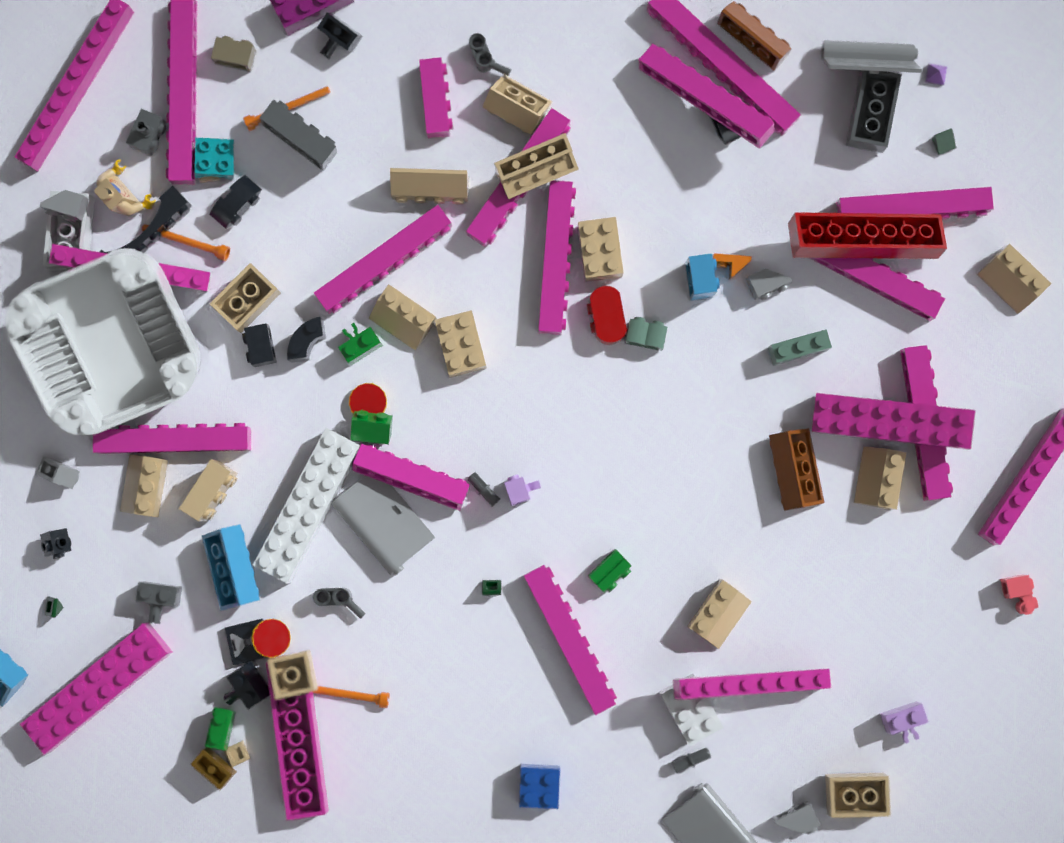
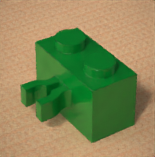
[338,323,383,366]

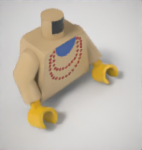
[94,160,156,216]

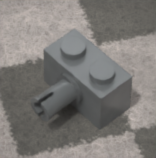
[126,109,167,156]
[136,581,182,624]

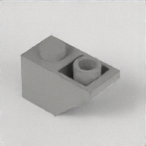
[40,190,89,222]
[746,269,793,300]

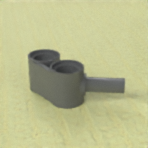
[469,33,512,76]
[313,587,366,619]

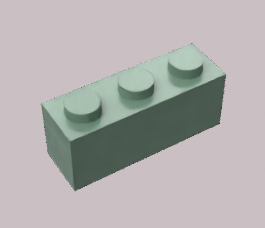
[768,329,832,366]

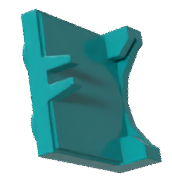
[195,137,234,180]

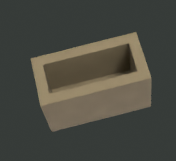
[211,36,256,72]

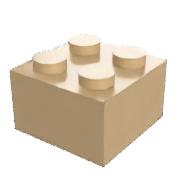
[268,650,318,699]

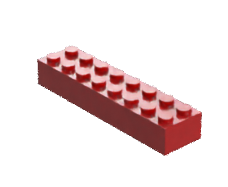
[788,212,947,259]

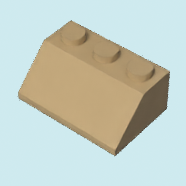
[483,75,552,135]
[977,244,1052,314]
[369,284,437,351]
[854,447,907,510]
[120,455,168,517]
[687,579,752,649]

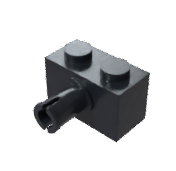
[317,12,363,59]
[223,661,270,710]

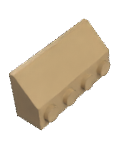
[390,168,469,205]

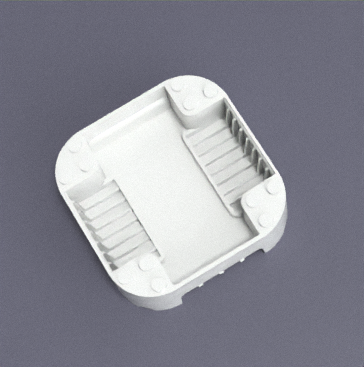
[6,248,201,435]

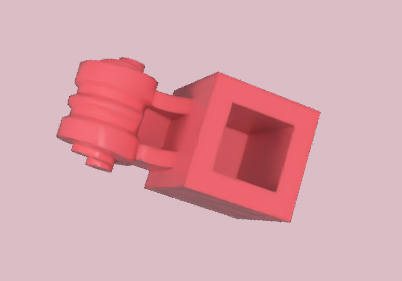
[1000,574,1038,615]

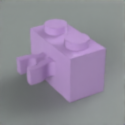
[505,475,541,506]
[880,701,929,743]

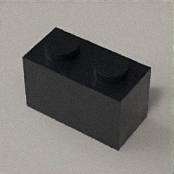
[242,323,277,367]

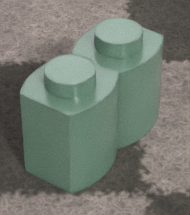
[625,317,668,351]

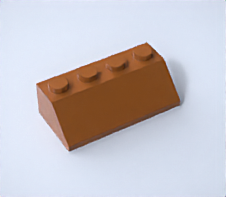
[717,1,792,71]
[769,428,825,511]

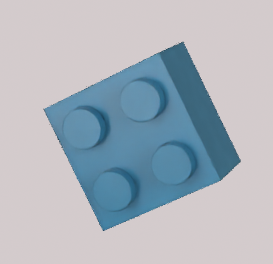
[685,254,720,301]

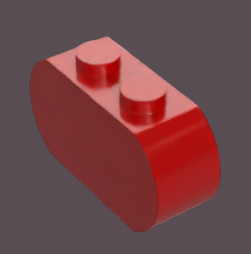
[586,286,627,345]

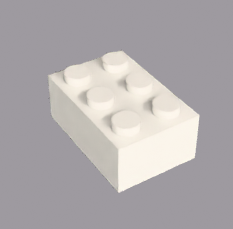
[659,673,724,747]

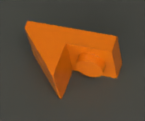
[712,253,752,280]

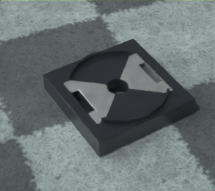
[225,618,266,666]

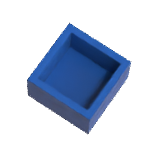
[519,764,560,809]

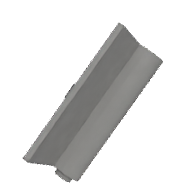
[821,40,922,74]
[331,476,435,576]
[662,783,757,843]

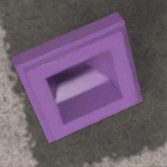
[925,63,947,85]

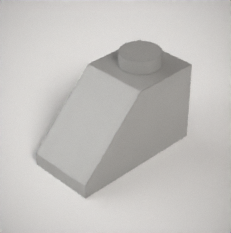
[36,456,80,489]
[772,801,821,834]

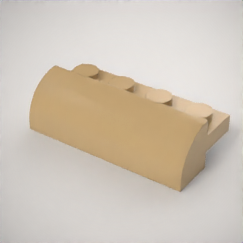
[494,133,579,199]

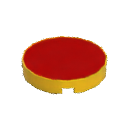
[349,383,387,414]
[251,619,291,658]

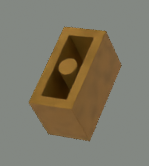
[190,747,237,790]

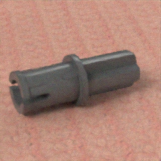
[468,472,501,507]
[672,748,711,773]

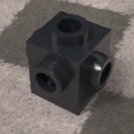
[40,528,72,559]

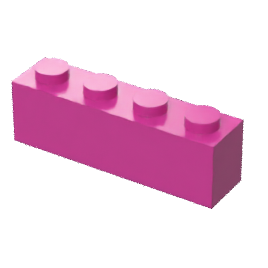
[419,57,453,138]

